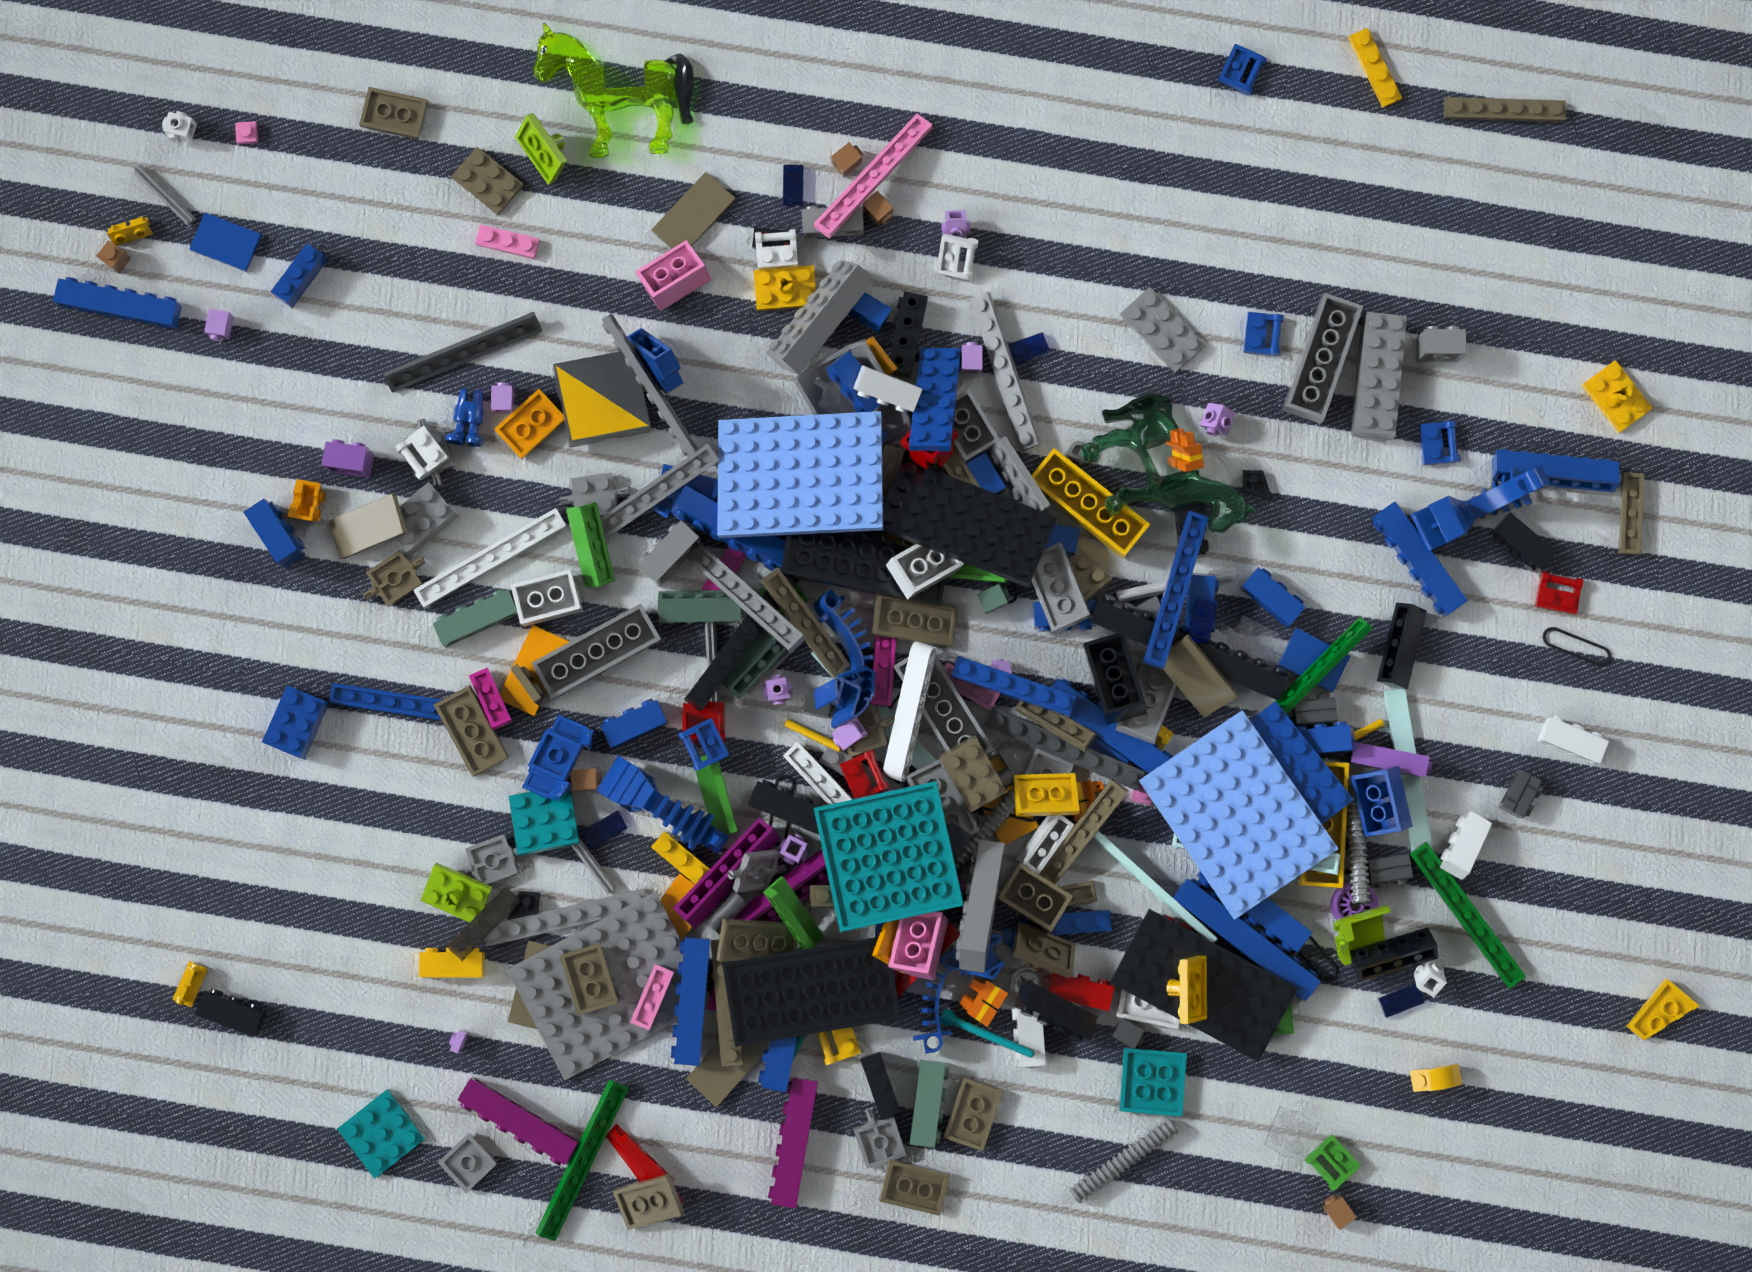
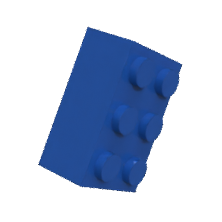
[243,499,306,568]
[262,685,330,760]
[1350,766,1413,837]

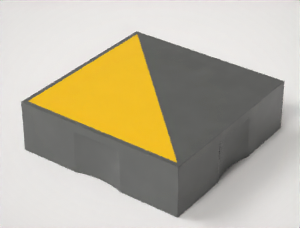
[553,351,651,448]

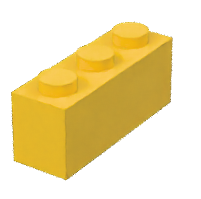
[651,831,710,884]
[419,948,485,978]

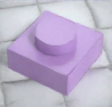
[449,1030,469,1053]

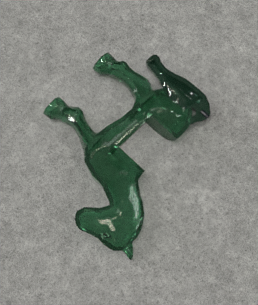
[1081,393,1257,534]

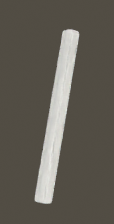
[1116,566,1236,603]

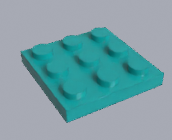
[509,790,580,856]
[1119,1048,1187,1117]
[337,1089,426,1179]

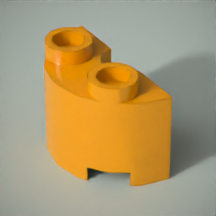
[287,479,326,522]

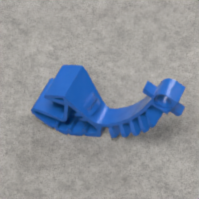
[1410,465,1550,551]
[814,589,876,729]
[596,755,729,854]
[913,934,1005,1054]

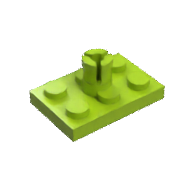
[514,113,567,185]
[420,862,493,926]

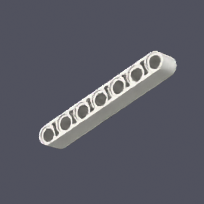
[883,641,936,782]

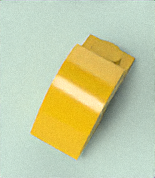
[1410,1063,1462,1092]

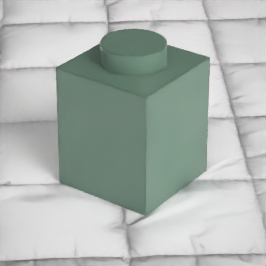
[977,584,1011,614]

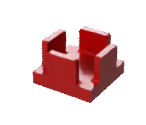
[900,429,958,469]
[682,701,726,745]

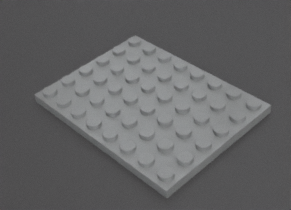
[507,891,710,1081]

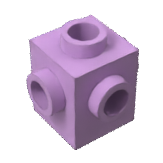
[941,210,970,239]
[1200,403,1235,437]
[762,675,793,705]
[779,834,810,865]

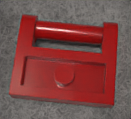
[1535,571,1583,615]
[839,749,890,799]

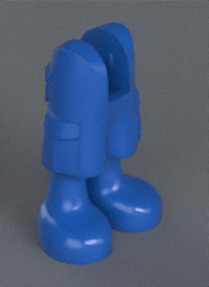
[445,388,484,447]

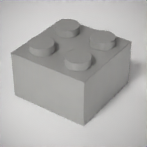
[1416,326,1466,362]

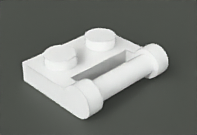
[755,229,798,270]
[936,233,978,280]
[395,425,450,480]

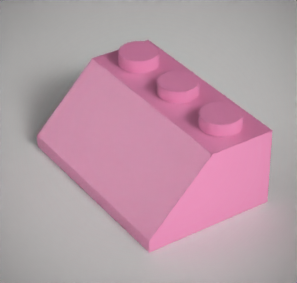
[635,240,712,311]
[888,912,948,980]

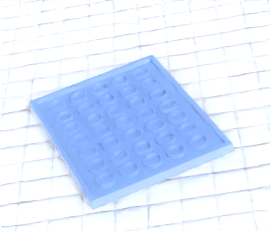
[717,411,883,538]
[1139,711,1338,920]

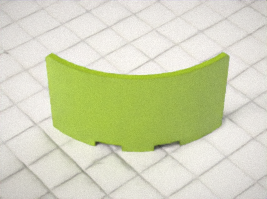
[1334,905,1391,966]

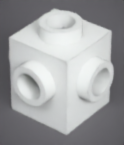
[162,111,197,143]
[1414,962,1447,998]

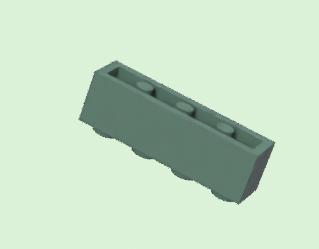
[432,588,518,648]
[658,590,742,624]
[722,628,787,699]
[909,1059,949,1148]

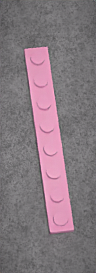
[814,114,932,239]

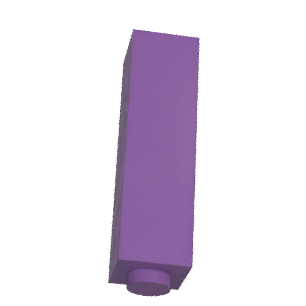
[1351,742,1433,778]

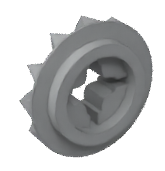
[1010,967,1043,997]

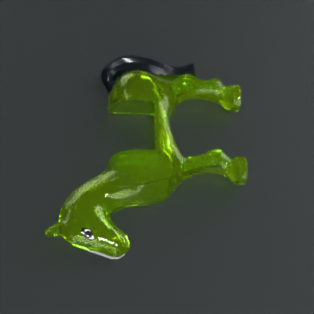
[533,23,694,158]

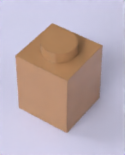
[831,142,863,178]
[862,191,893,226]
[96,240,131,274]
[571,768,602,792]
[1322,1194,1357,1230]

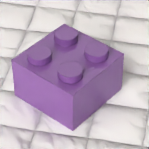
[322,439,374,478]

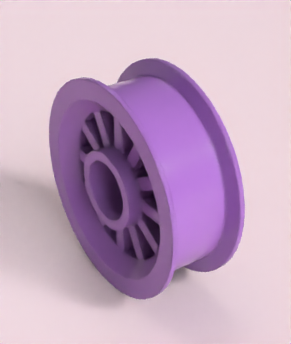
[1330,882,1379,919]

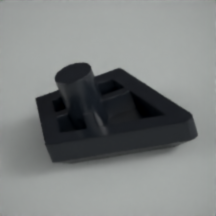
[1242,470,1272,501]
[507,891,541,920]

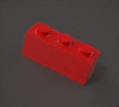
[1048,972,1114,1011]

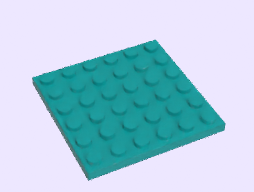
[814,781,964,932]

